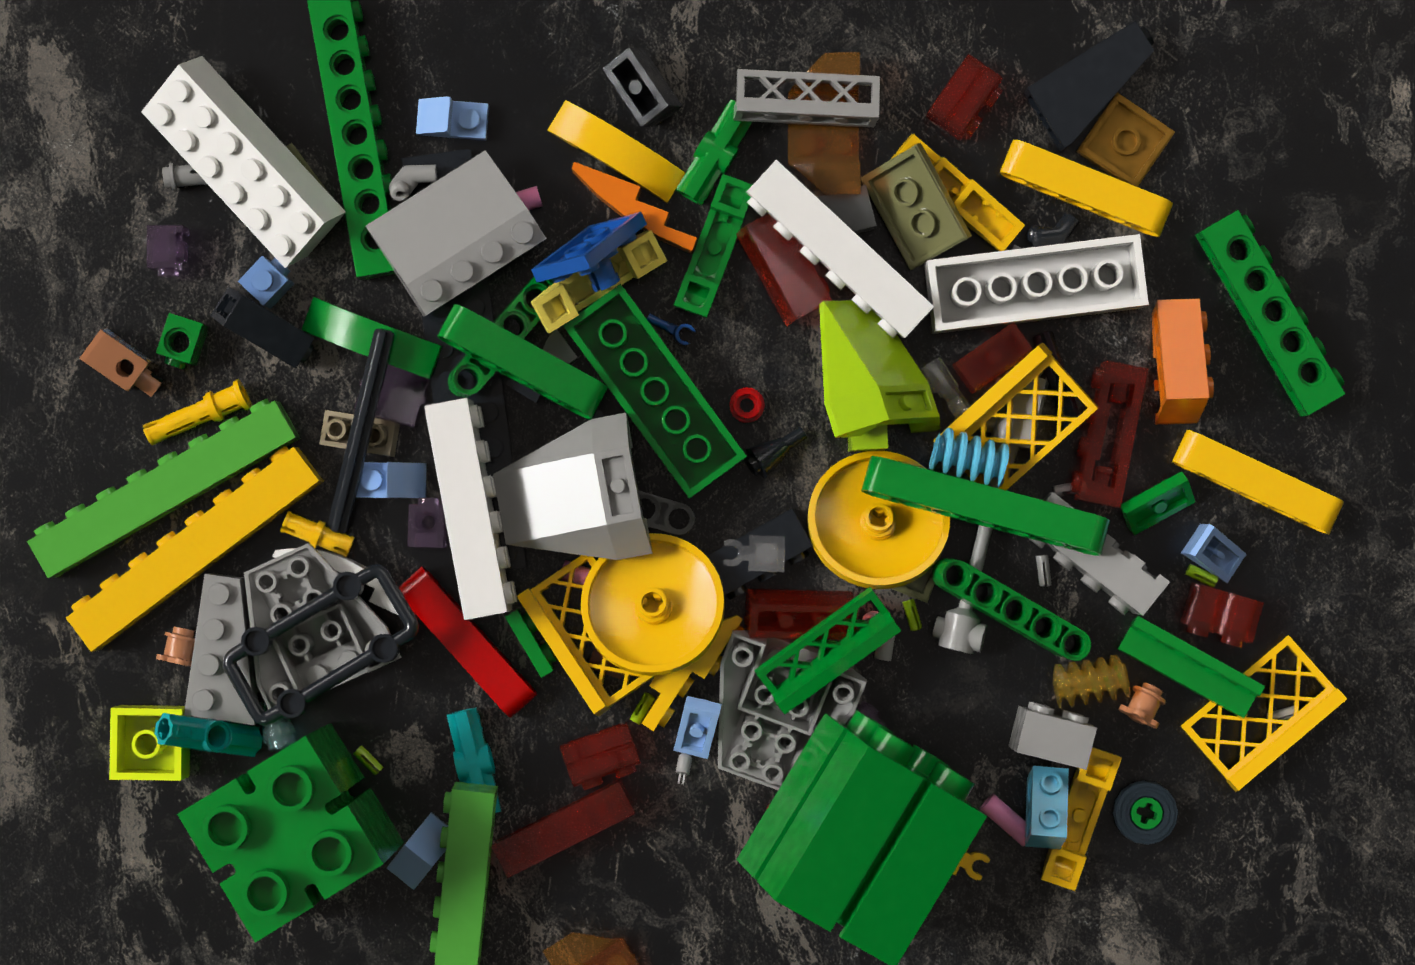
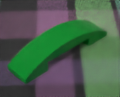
[674,174,752,318]
[301,297,443,379]

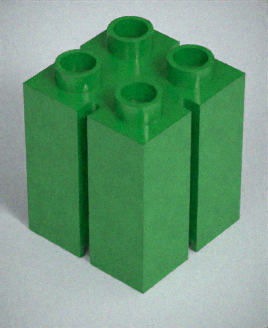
[736,710,987,965]
[177,723,404,942]

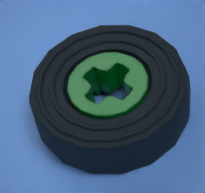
[1113,780,1178,845]

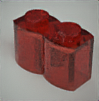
[1180,582,1264,648]

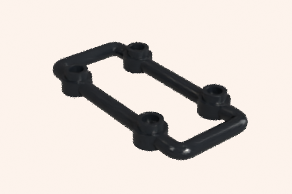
[223,564,419,725]

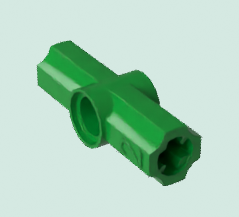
[676,99,753,206]

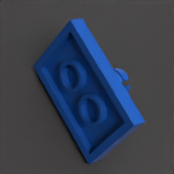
[531,212,647,292]

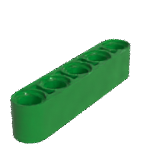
[448,276,554,398]
[437,304,608,420]
[932,558,1091,661]

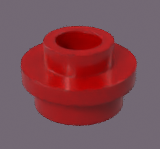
[729,387,765,423]

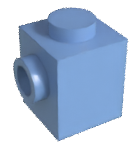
[238,256,295,309]

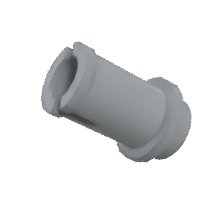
[162,163,208,191]

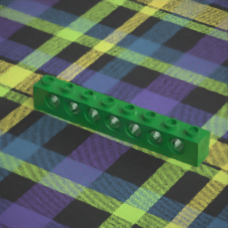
[307,0,396,281]

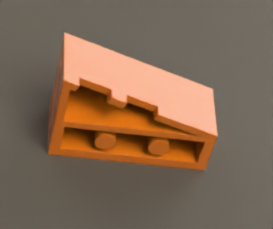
[1152,299,1214,425]

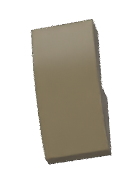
[319,410,400,457]

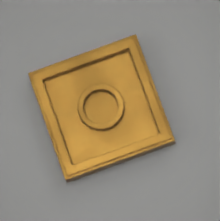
[1076,92,1175,187]

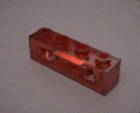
[1070,360,1148,508]
[491,778,636,878]

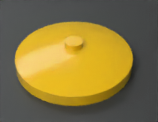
[808,451,950,589]
[581,533,725,676]

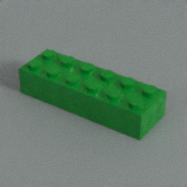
[563,283,747,499]

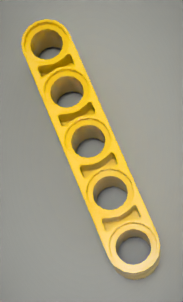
[1000,140,1173,237]
[1172,430,1344,535]

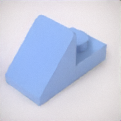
[416,96,489,141]
[356,462,427,499]
[673,696,722,759]

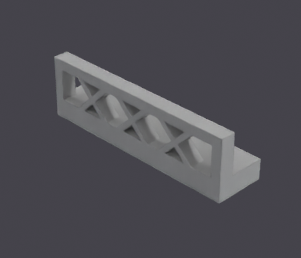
[733,69,880,128]

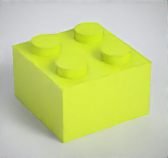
[109,705,191,781]

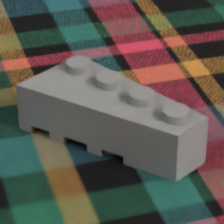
[1028,492,1170,616]
[184,573,259,725]

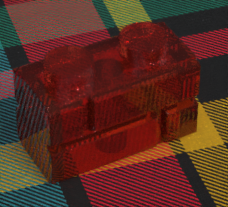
[926,54,1003,140]
[952,322,1033,394]
[560,721,642,790]

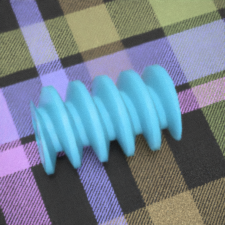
[929,428,1009,488]

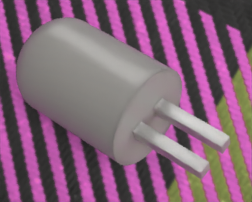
[676,753,692,785]

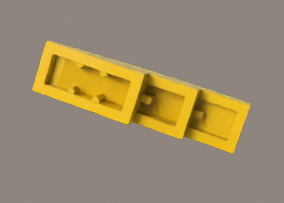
[890,134,1025,251]

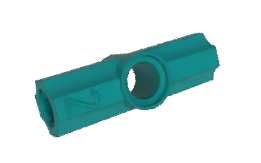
[447,707,502,813]
[154,713,263,757]

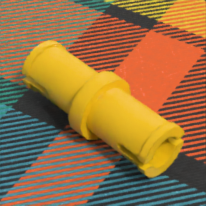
[280,511,355,558]

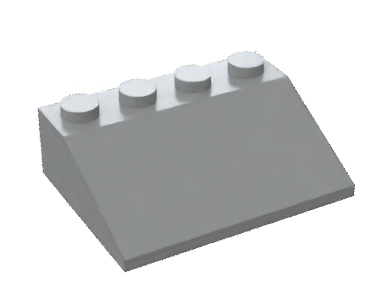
[365,150,547,317]

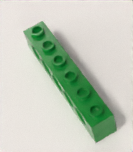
[1195,210,1345,417]

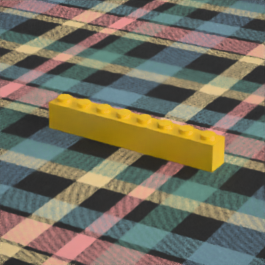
[66,446,324,652]

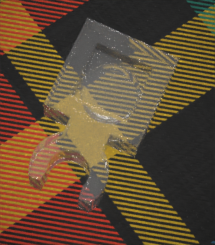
[921,356,971,418]
[724,535,785,572]

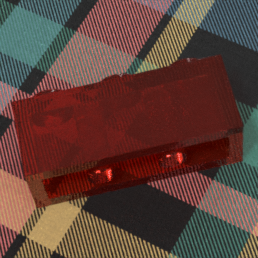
[736,214,832,326]
[744,589,858,640]

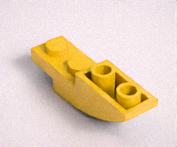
[641,615,745,731]

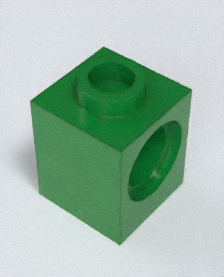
[156,313,209,370]

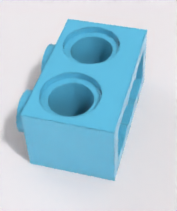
[1025,766,1069,849]

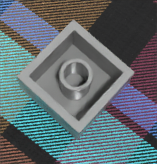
[1009,701,1097,770]

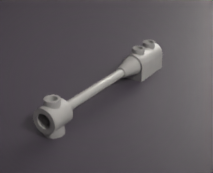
[933,371,1049,654]

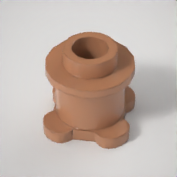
[156,626,195,666]
[1118,683,1166,729]

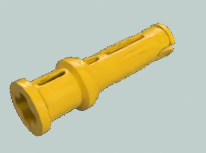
[143,379,252,446]

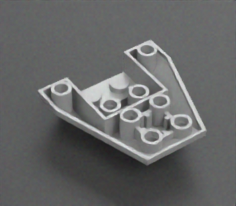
[493,413,653,560]
[244,543,402,709]
[718,630,867,790]

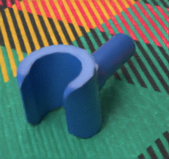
[647,314,695,345]

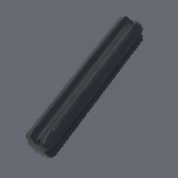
[1034,331,1083,432]

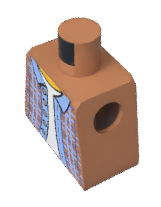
[79,328,164,397]

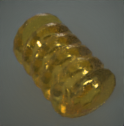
[1053,655,1131,709]

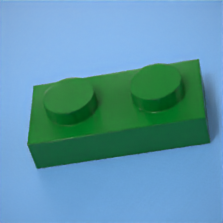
[1120,471,1196,536]
[505,608,557,678]

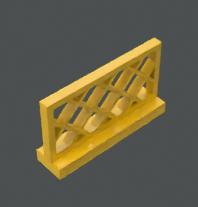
[933,343,1099,490]
[517,555,657,717]
[1180,635,1347,792]

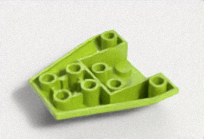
[819,300,941,438]

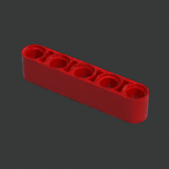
[399,566,538,718]

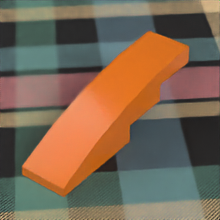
[572,162,697,255]

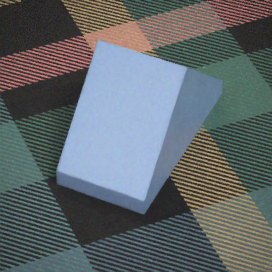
[1181,524,1246,583]
[387,812,448,890]

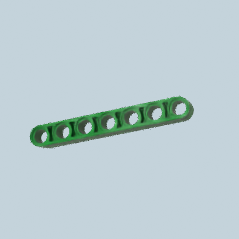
[861,456,1110,556]

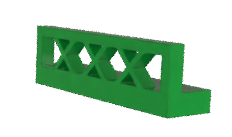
[754,587,901,715]
[1117,616,1265,719]

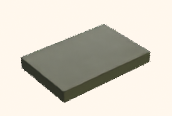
[860,143,972,270]

